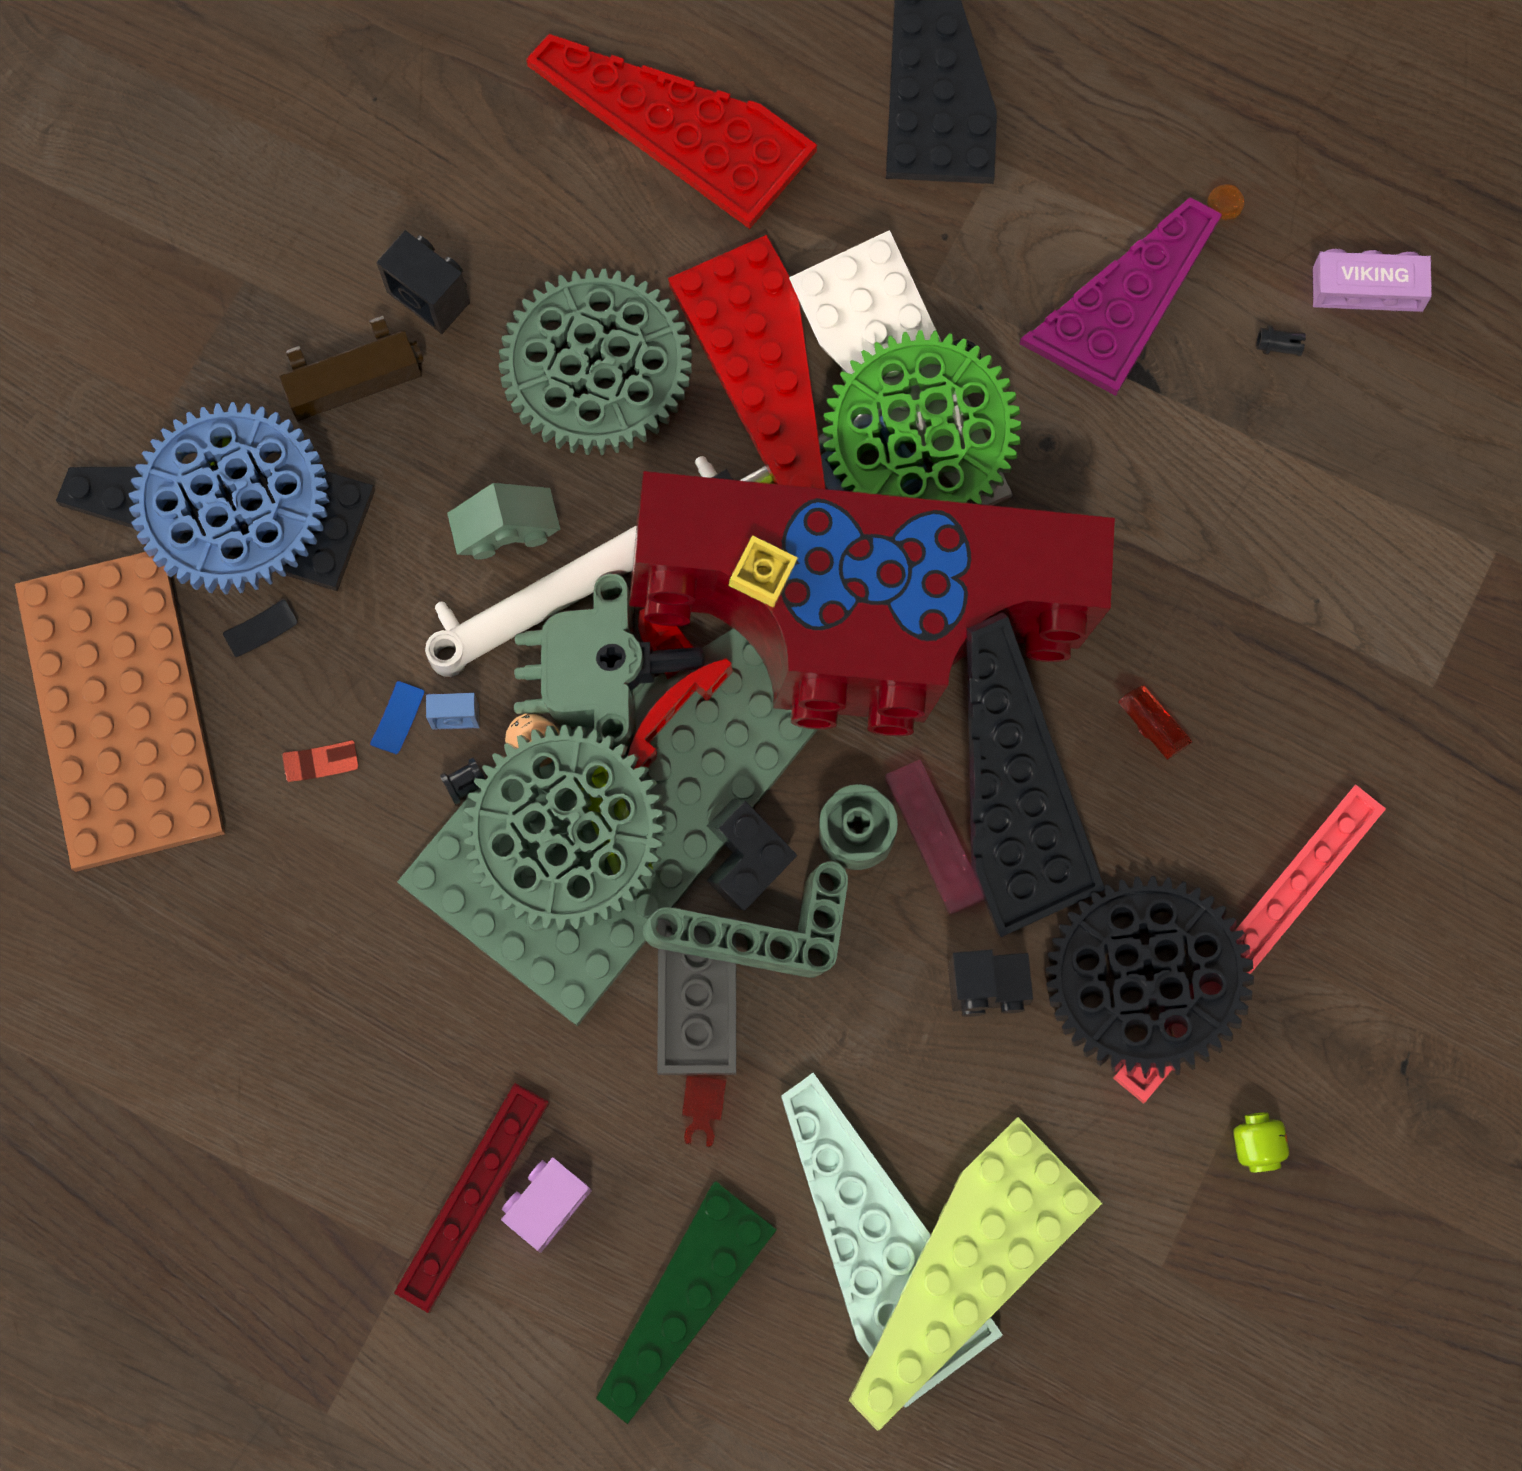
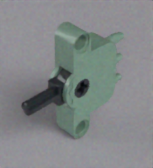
[514,574,705,757]

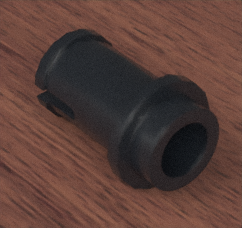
[1256,325,1306,356]

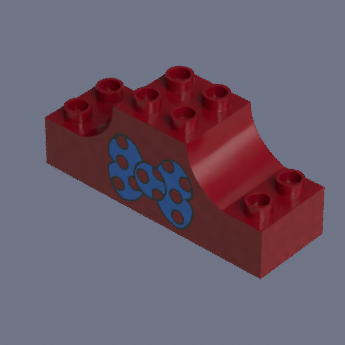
[629,471,1115,736]

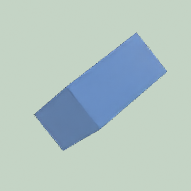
[426,693,479,730]

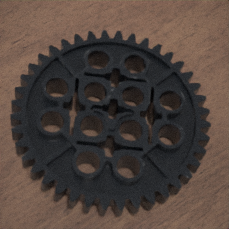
[1046,876,1254,1078]

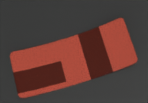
[282,740,358,782]

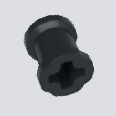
[440,757,485,805]

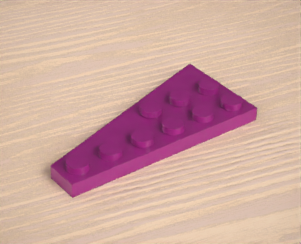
[1020,197,1222,396]

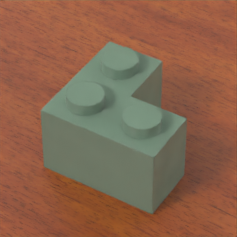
[447,483,560,560]

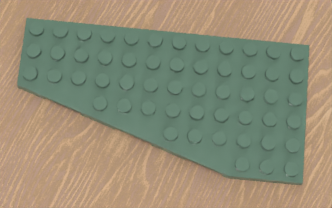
[397,628,818,1027]

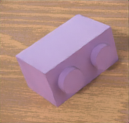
[501,1157,592,1253]

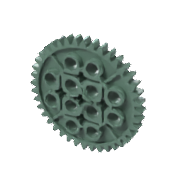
[499,269,692,455]
[463,725,667,930]

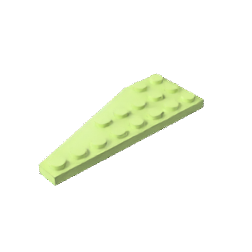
[849,1117,1102,1431]

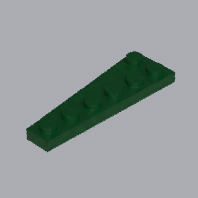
[596,1181,777,1424]

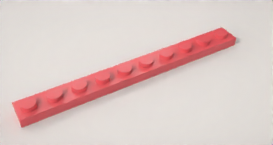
[1113,784,1386,1104]

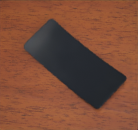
[223,599,297,657]

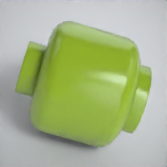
[1233,1112,1289,1172]

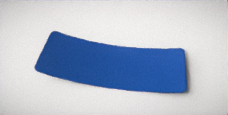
[370,681,424,754]

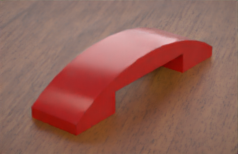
[627,659,732,769]

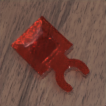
[682,1076,726,1148]

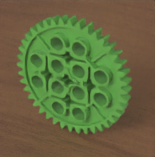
[823,330,1021,505]

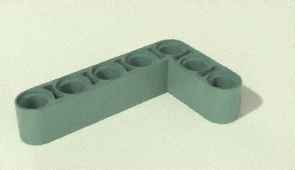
[643,862,848,978]

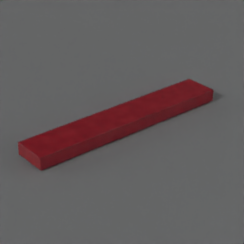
[394,1083,550,1314]

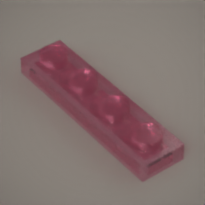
[885,760,984,915]

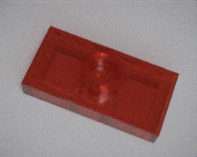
[1118,685,1192,760]

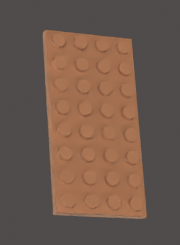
[15,552,225,872]

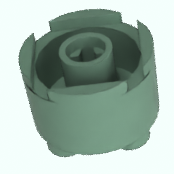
[819,785,898,870]

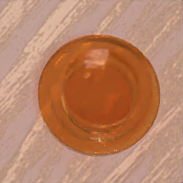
[1207,184,1244,221]

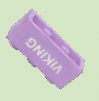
[1313,249,1431,312]

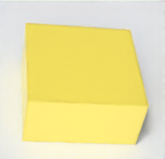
[729,535,798,608]

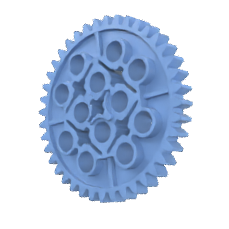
[129,402,329,594]

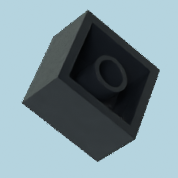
[376,230,470,334]

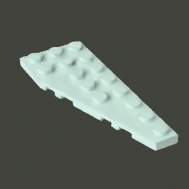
[781,1073,1003,1408]

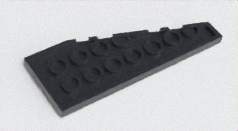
[886,0,997,184]
[56,465,375,592]
[967,613,1105,937]

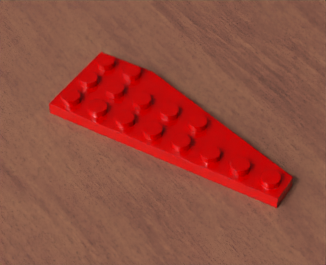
[526,34,817,229]
[668,235,826,489]

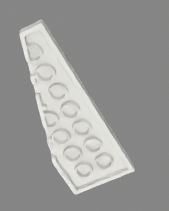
[789,230,1012,506]

